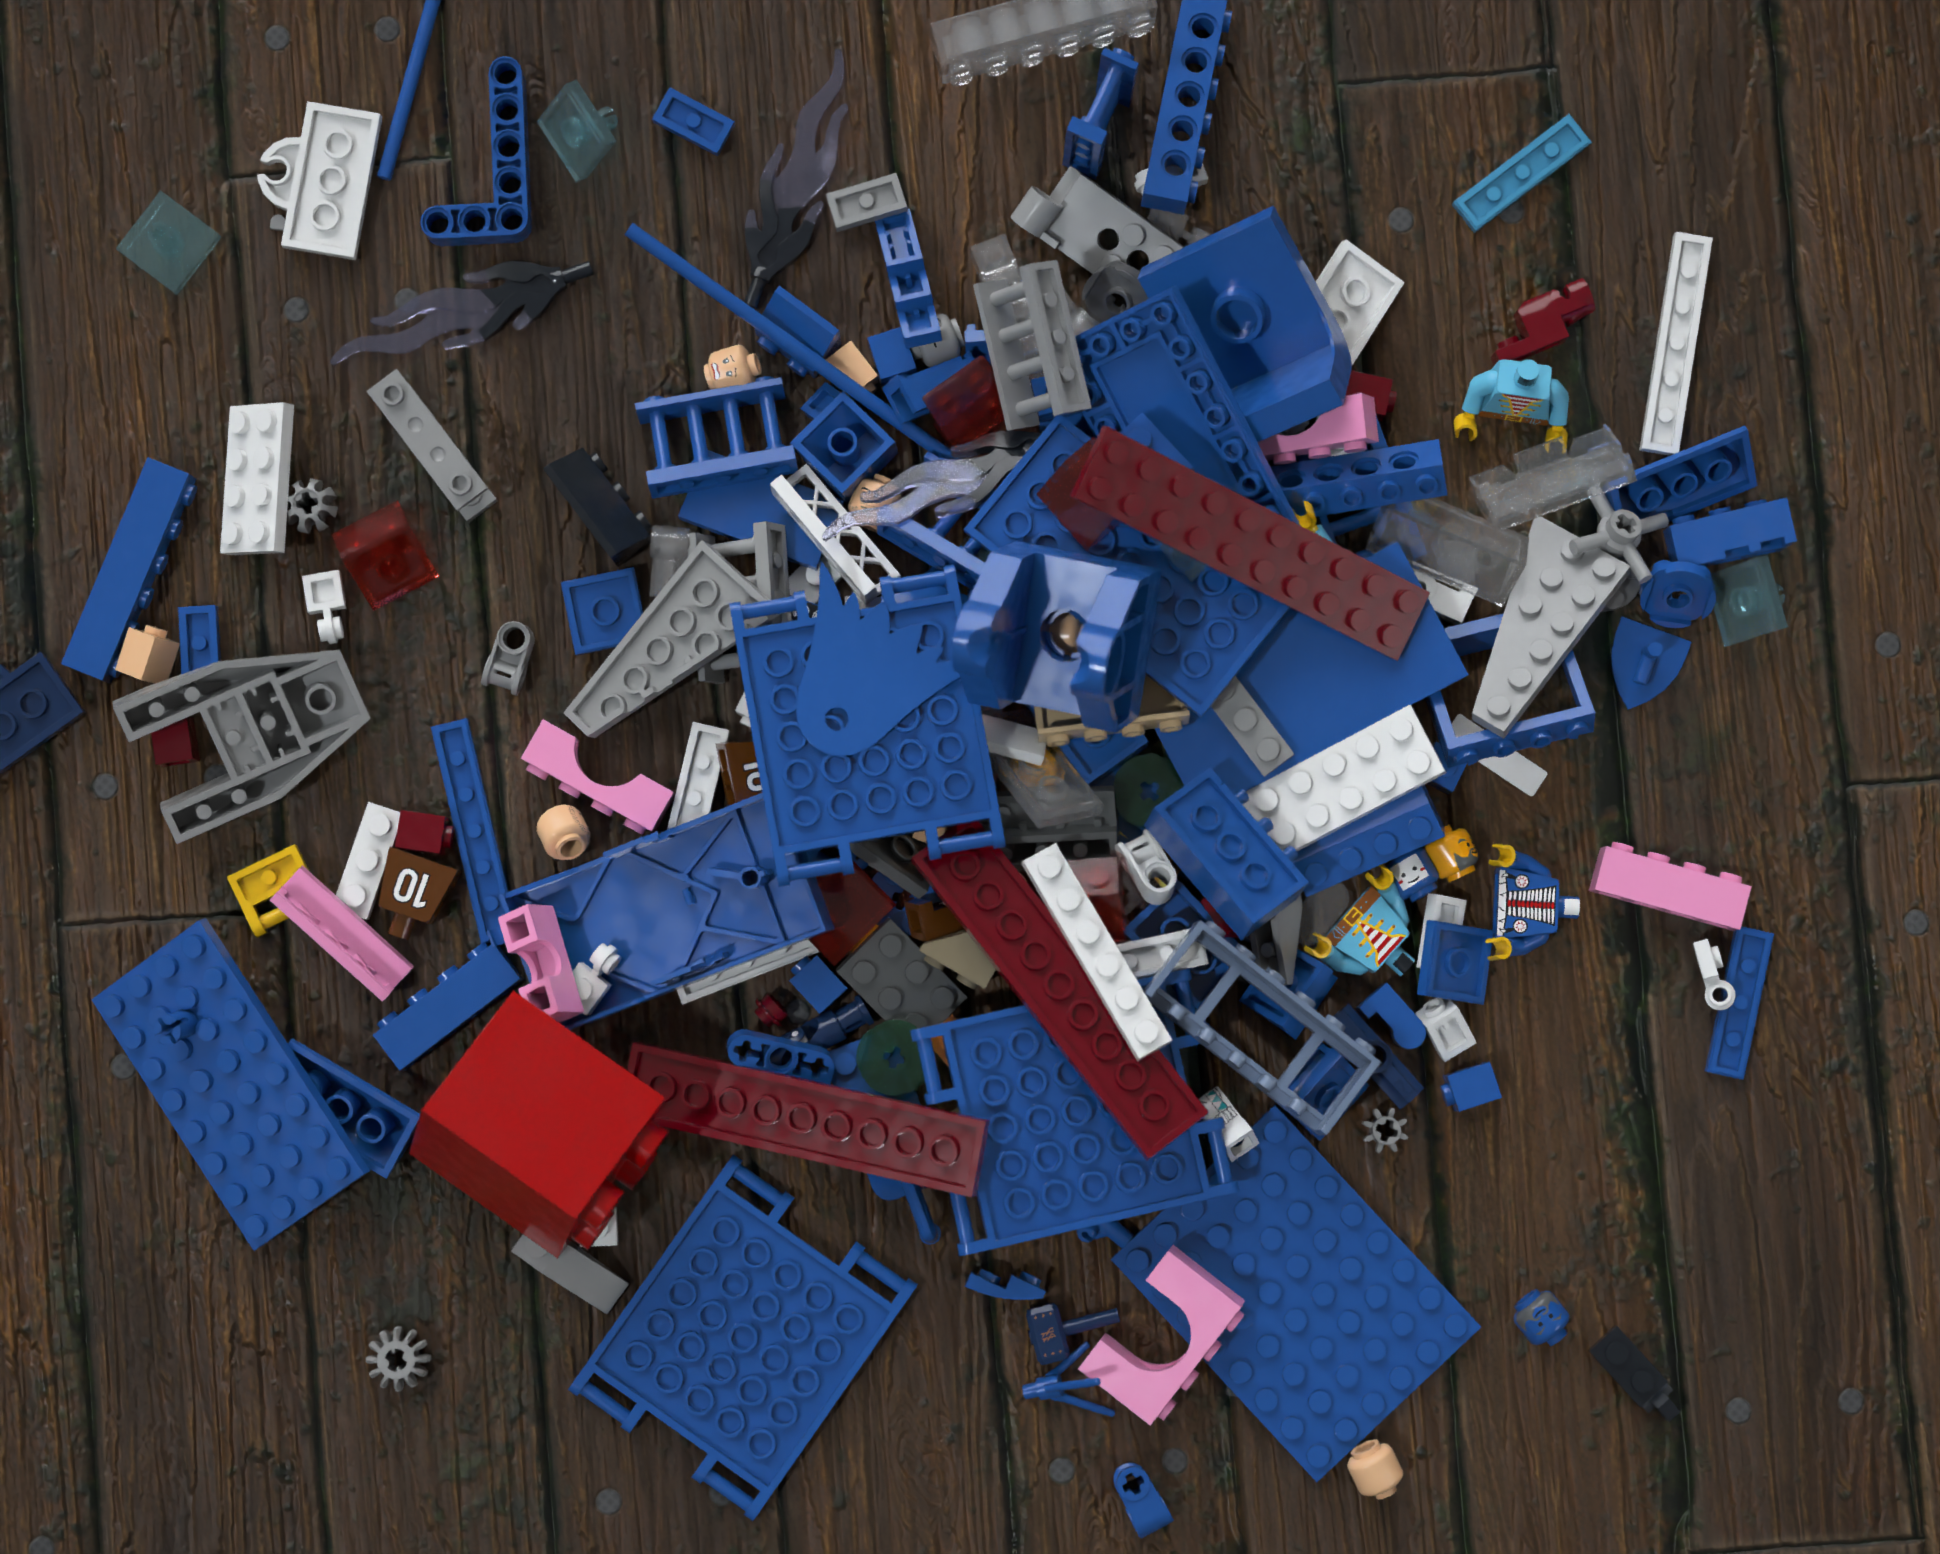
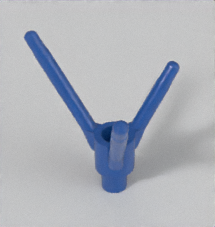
[1022,1341,1115,1417]

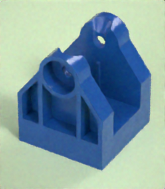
[952,541,1162,733]

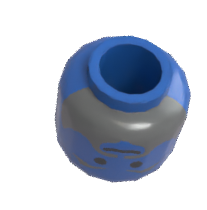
[1514,1288,1570,1346]

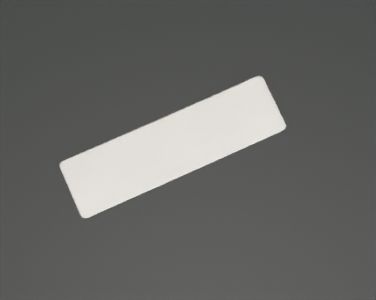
[1452,714,1548,796]

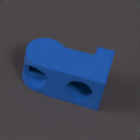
[1356,982,1426,1049]

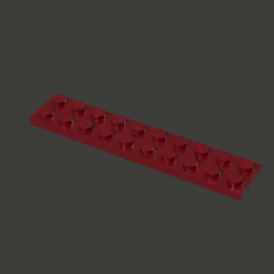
[1070,426,1430,661]
[911,821,1209,1161]
[627,1042,990,1197]

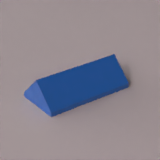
[1601,426,1758,522]
[288,1038,420,1179]

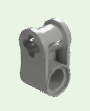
[481,621,535,696]

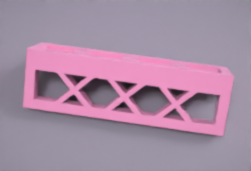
[270,865,414,1002]

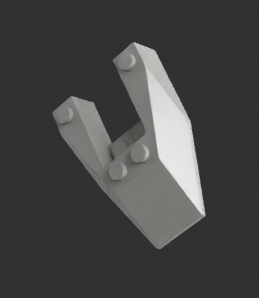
[112,650,371,844]

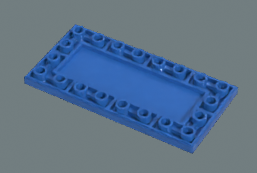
[1075,285,1300,525]
[1155,542,1469,793]

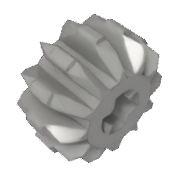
[366,1326,432,1392]

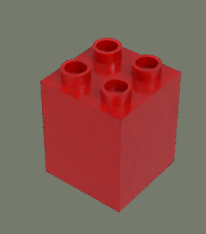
[409,991,669,1259]

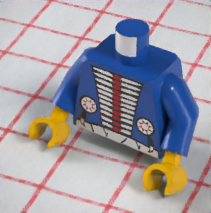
[1485,844,1580,961]

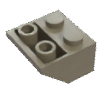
[919,929,996,989]

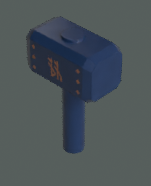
[1026,1302,1120,1365]

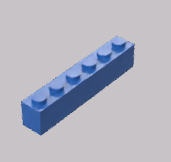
[61,457,197,684]

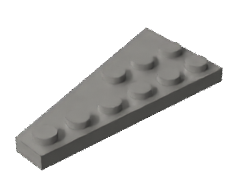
[1472,514,1630,739]
[564,540,782,738]

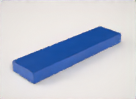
[1704,926,1774,1080]

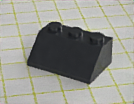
[543,447,653,567]

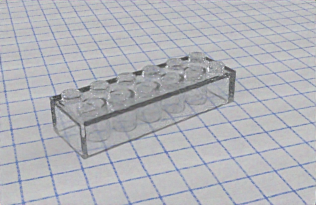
[930,0,1158,86]

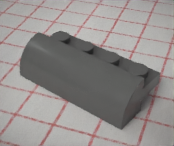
[979,785,1120,871]

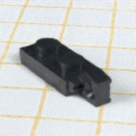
[1588,1325,1681,1422]

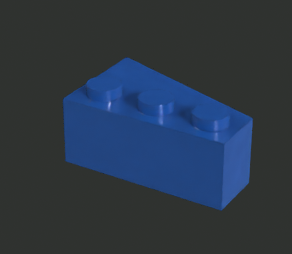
[1663,498,1797,567]

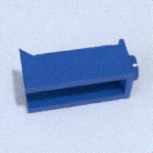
[882,351,987,425]

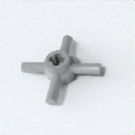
[1569,484,1669,584]

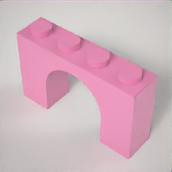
[1078,1245,1245,1425]

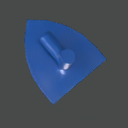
[1611,617,1691,709]

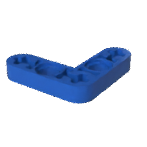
[727,1029,835,1085]

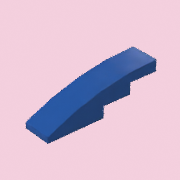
[875,209,942,349]

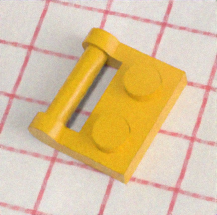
[227,844,309,938]

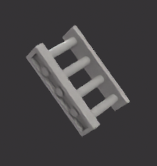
[973,260,1092,431]
[367,369,498,523]
[688,521,792,684]

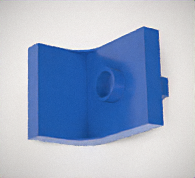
[1138,205,1352,442]

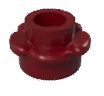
[754,993,789,1027]

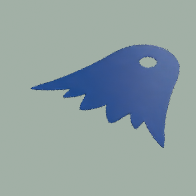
[796,562,960,756]

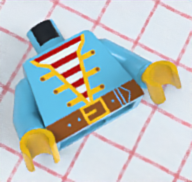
[1454,359,1569,453]
[1304,864,1415,977]

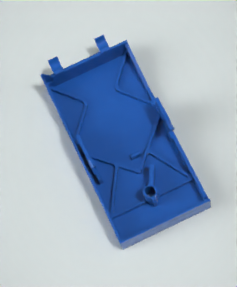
[487,793,835,1031]

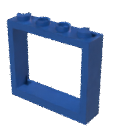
[1425,613,1595,768]

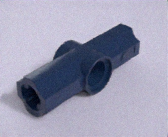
[1333,1003,1424,1110]

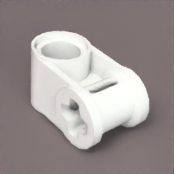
[1115,829,1177,905]

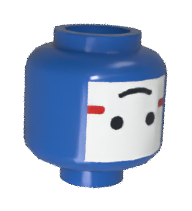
[1386,847,1439,903]

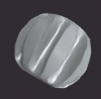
[287,478,338,534]

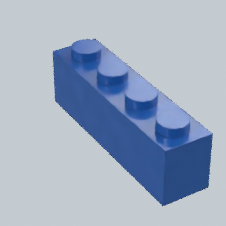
[373,942,525,1071]

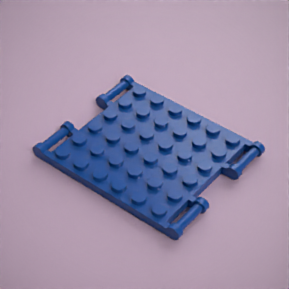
[729,565,1005,887]
[910,968,1239,1256]
[568,1154,918,1521]

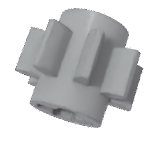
[1361,1108,1408,1153]

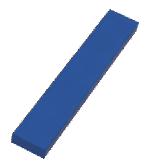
[431,718,509,944]

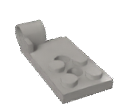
[1010,165,1184,274]

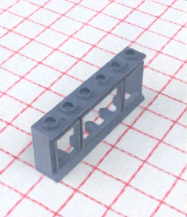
[1143,920,1381,1135]

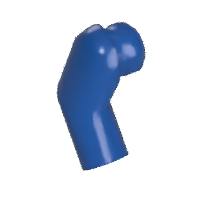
[1077,1220,1134,1248]

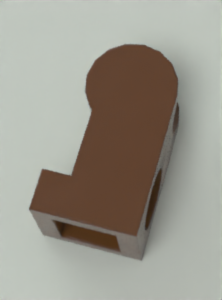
[904,898,964,941]

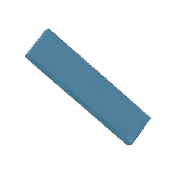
[1452,114,1592,233]

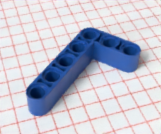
[420,56,532,246]

